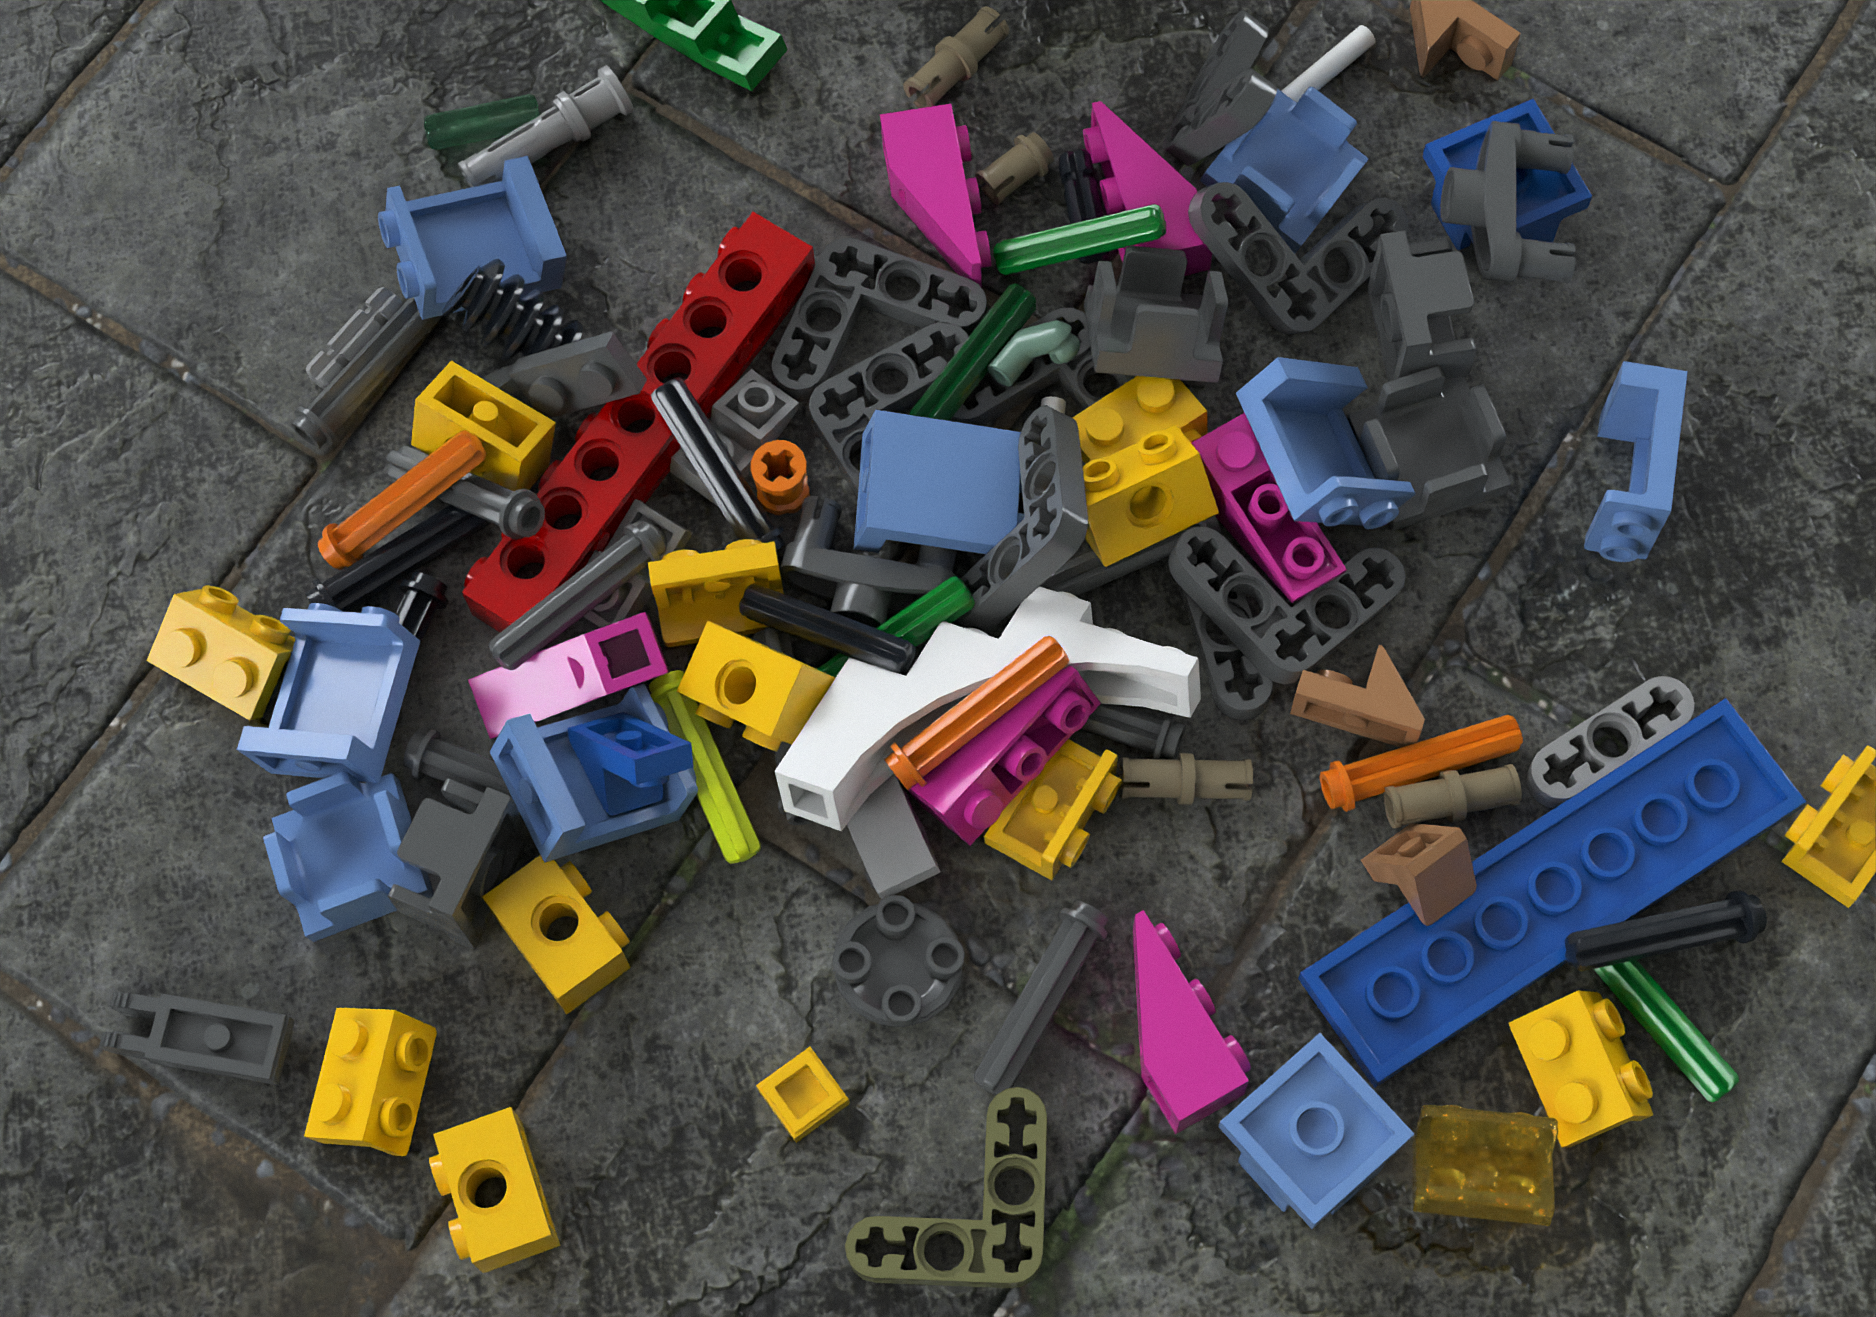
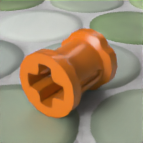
[750,440,810,515]

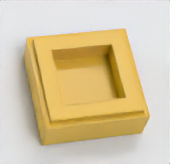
[756,1047,850,1143]

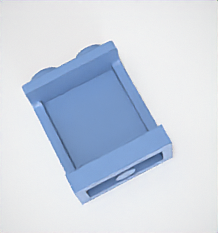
[378,156,567,320]
[1236,357,1415,529]
[1584,361,1688,562]
[854,410,1025,554]
[237,603,420,783]
[490,684,698,863]

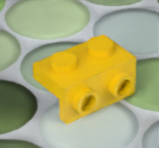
[1072,376,1208,493]
[648,539,784,647]
[146,585,295,721]
[984,739,1122,881]
[1782,745,1876,908]
[1508,990,1653,1148]
[304,1008,437,1156]

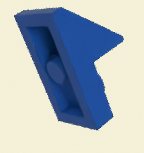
[568,712,694,815]

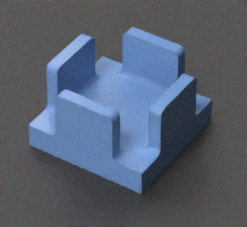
[1200,86,1369,253]
[263,771,434,942]
[1218,1033,1414,1229]

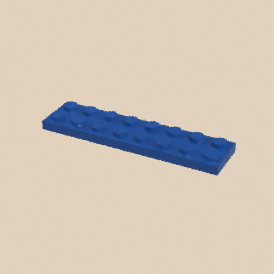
[1298,698,1807,1088]

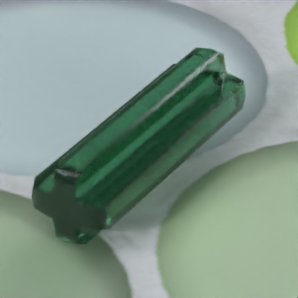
[424,94,541,150]

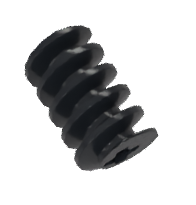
[442,258,583,362]

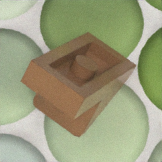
[1410,0,1521,81]
[1290,645,1425,748]
[1361,823,1477,926]

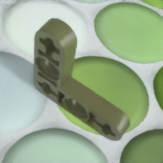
[845,1087,1047,1288]

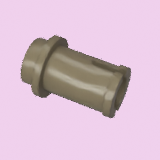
[975,132,1054,205]

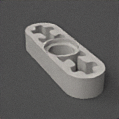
[1526,676,1694,808]

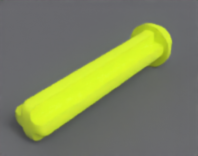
[649,670,761,864]

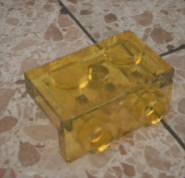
[1413,1105,1558,1226]

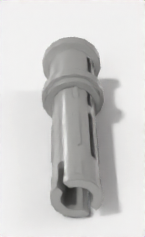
[457,65,634,187]

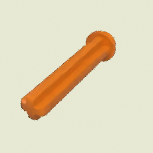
[318,430,487,570]
[884,636,1069,790]
[1320,715,1523,812]

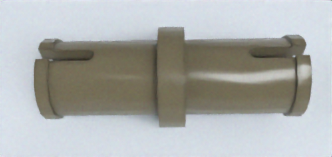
[903,6,1009,108]
[1119,753,1253,805]
[1383,764,1522,828]

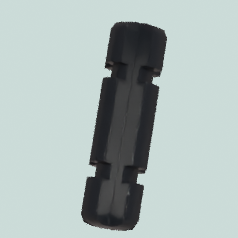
[1059,149,1109,264]

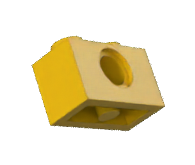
[411,361,556,491]
[1083,424,1219,567]
[677,621,835,752]
[482,855,631,1014]
[429,1107,560,1273]

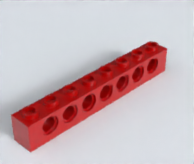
[462,212,816,632]

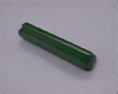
[909,284,1036,421]

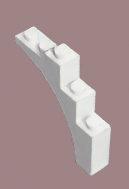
[775,586,1201,831]

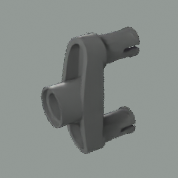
[1440,121,1575,283]
[780,496,958,628]

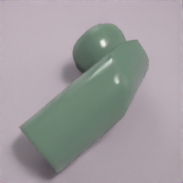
[987,320,1080,387]

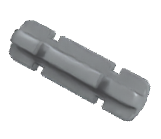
[306,287,403,390]

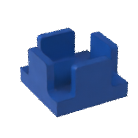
[1422,98,1592,251]

